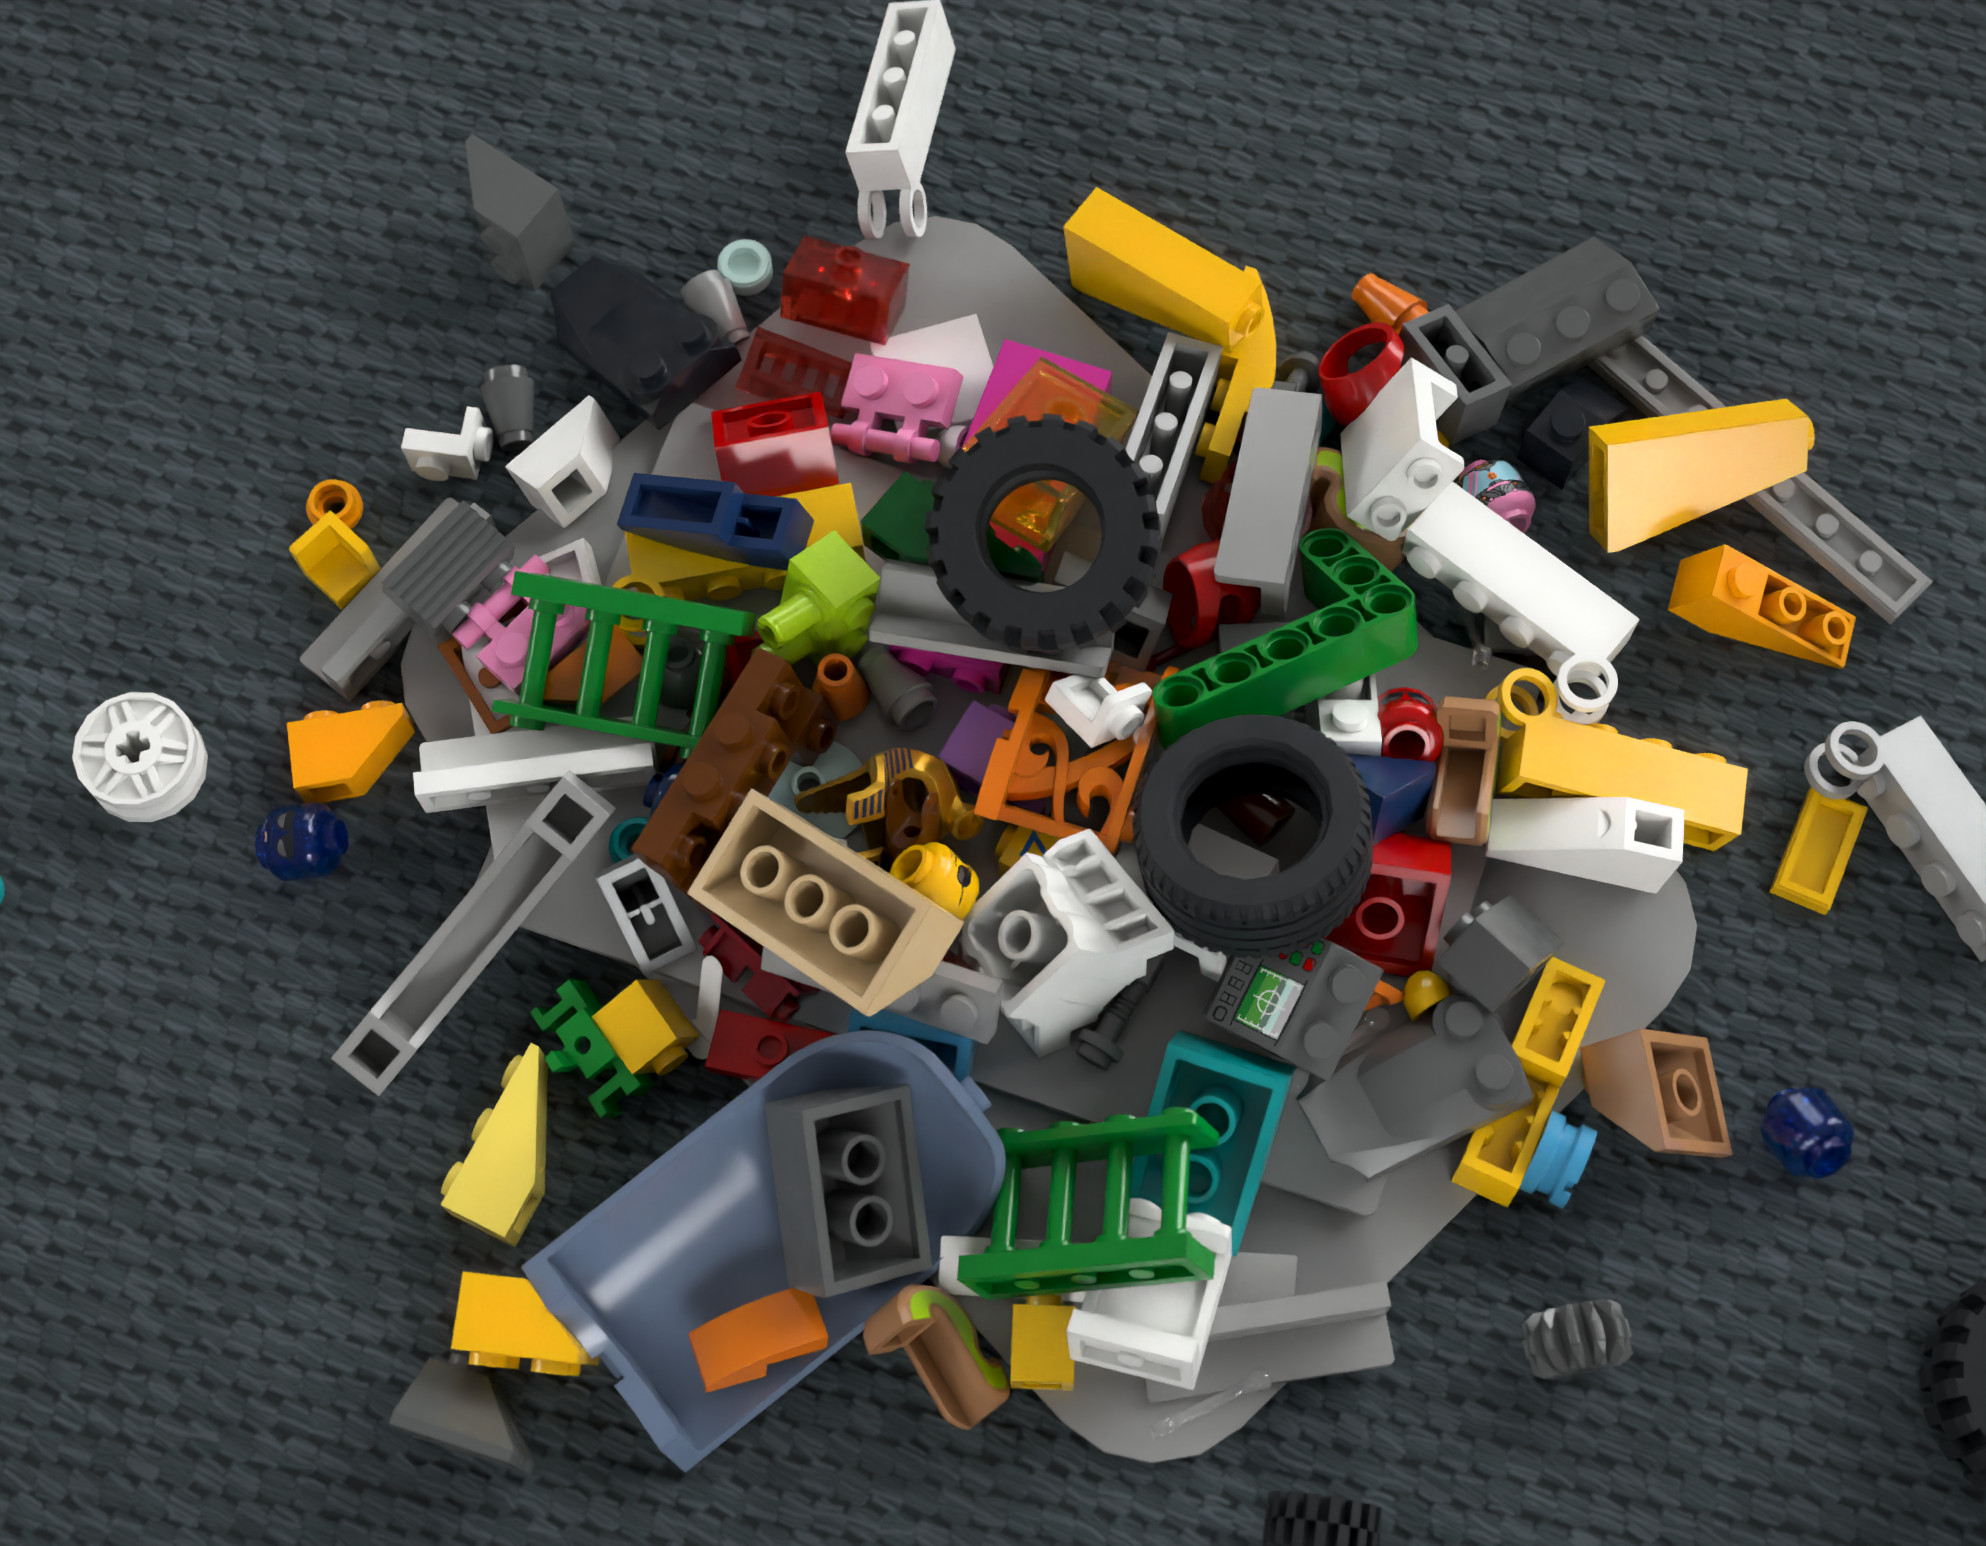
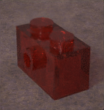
[780,236,910,346]

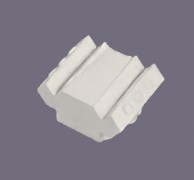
[958,829,1175,1058]

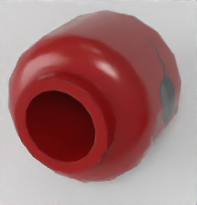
[1377,687,1445,762]

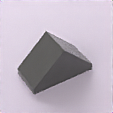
[594,854,698,975]

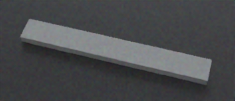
[1588,336,1933,625]

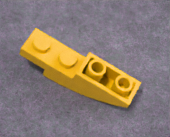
[1195,266,1276,486]

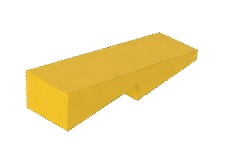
[1451,957,1606,1207]

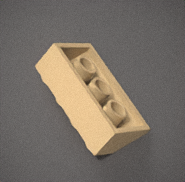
[687,788,965,1017]

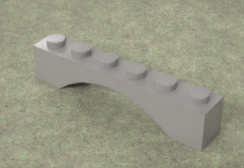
[331,770,616,1096]

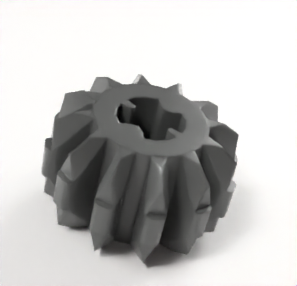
[1522,1299,1633,1379]

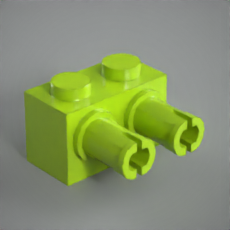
[750,530,881,666]

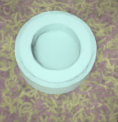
[717,239,773,296]

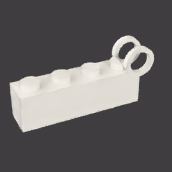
[845,0,956,239]
[1402,481,1639,725]

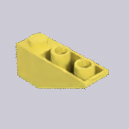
[441,1043,548,1247]

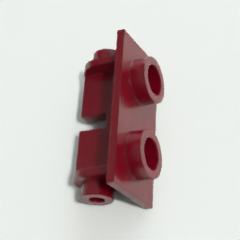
[698,912,821,1023]

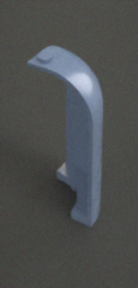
[521,1030,1006,1473]

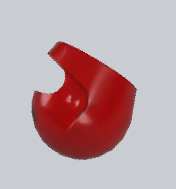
[1318,322,1404,428]
[1162,540,1261,648]

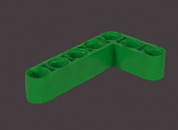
[1152,528,1418,750]

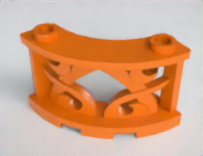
[973,660,1180,855]

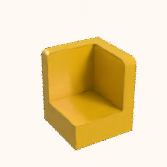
[289,510,381,610]

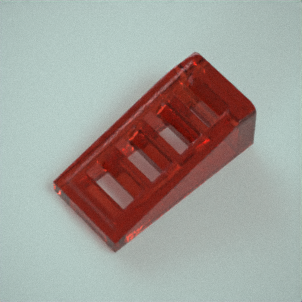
[735,327,852,419]

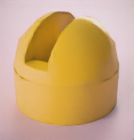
[1402,970,1453,1021]

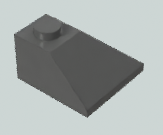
[389,1353,535,1475]

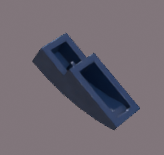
[617,473,814,571]

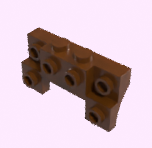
[631,647,840,915]

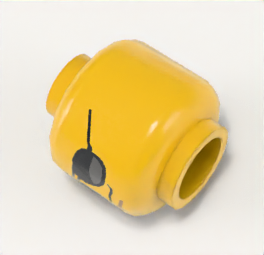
[889,842,979,920]

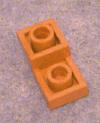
[688,1288,829,1393]

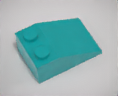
[1130,1030,1297,1257]

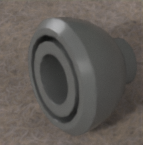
[660,629,704,709]

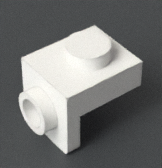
[401,407,493,481]
[1045,674,1152,748]

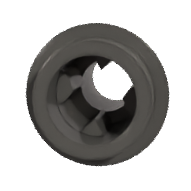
[479,365,535,452]

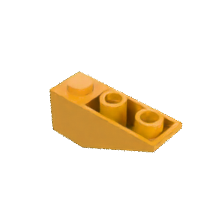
[1668,544,1856,669]

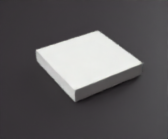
[870,314,994,439]

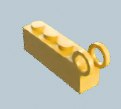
[612,483,866,649]
[1483,668,1748,851]

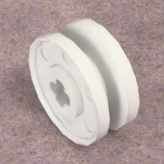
[72,692,208,822]

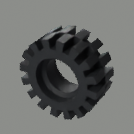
[1262,1490,1383,1546]

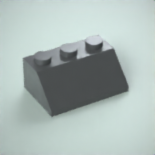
[1455,237,1660,410]
[764,1084,932,1298]

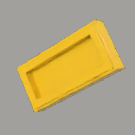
[1769,786,1868,915]

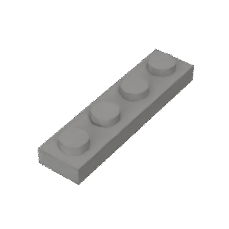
[761,946,1004,1044]

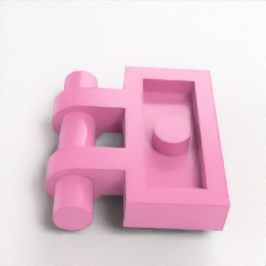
[830,353,964,464]
[452,554,591,698]

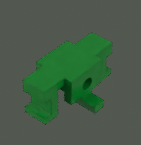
[530,979,656,1118]

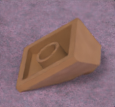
[1580,1028,1733,1158]

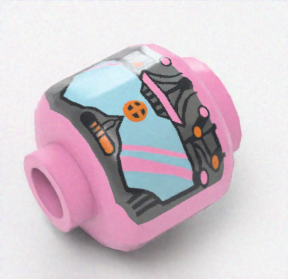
[1456,460,1536,533]

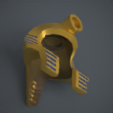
[794,748,984,871]

